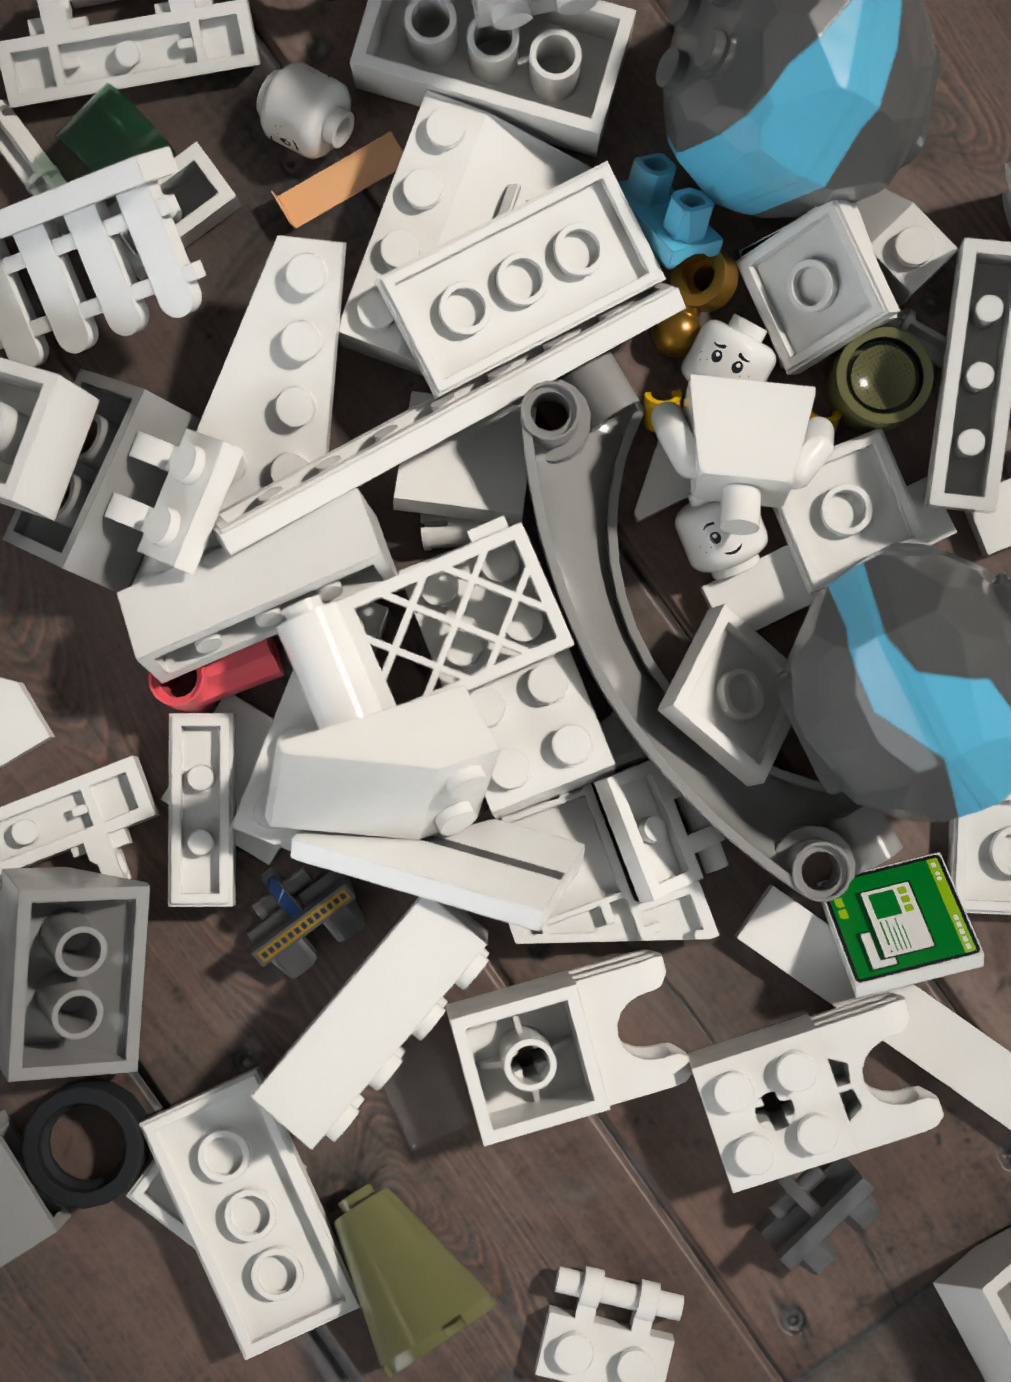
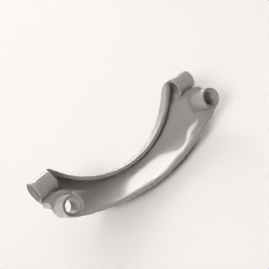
[520,352,903,902]

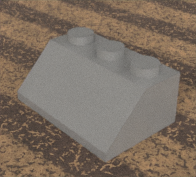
[2,369,201,592]
[0,867,150,1082]

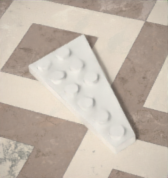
[132,235,346,586]

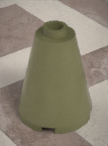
[333,1183,498,1378]

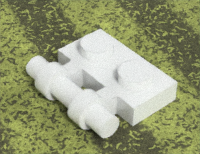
[594,760,729,903]
[535,1266,684,1382]

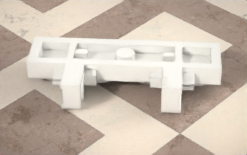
[0,0,261,108]
[0,755,160,888]

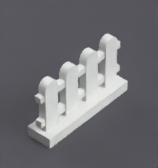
[0,146,206,367]

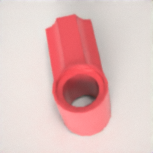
[148,636,285,713]

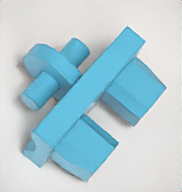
[618,153,724,270]

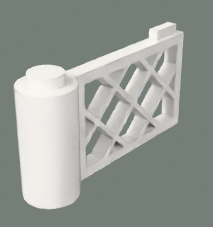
[276,515,575,729]

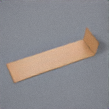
[271,131,403,229]

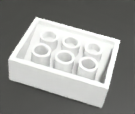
[339,89,592,405]

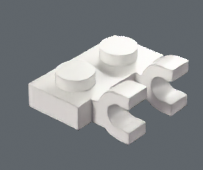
[104,428,244,575]

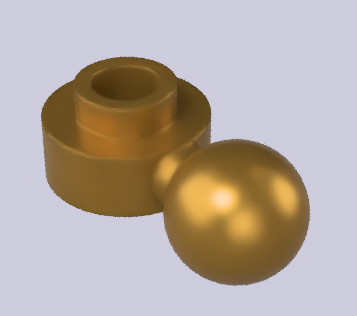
[651,249,738,358]

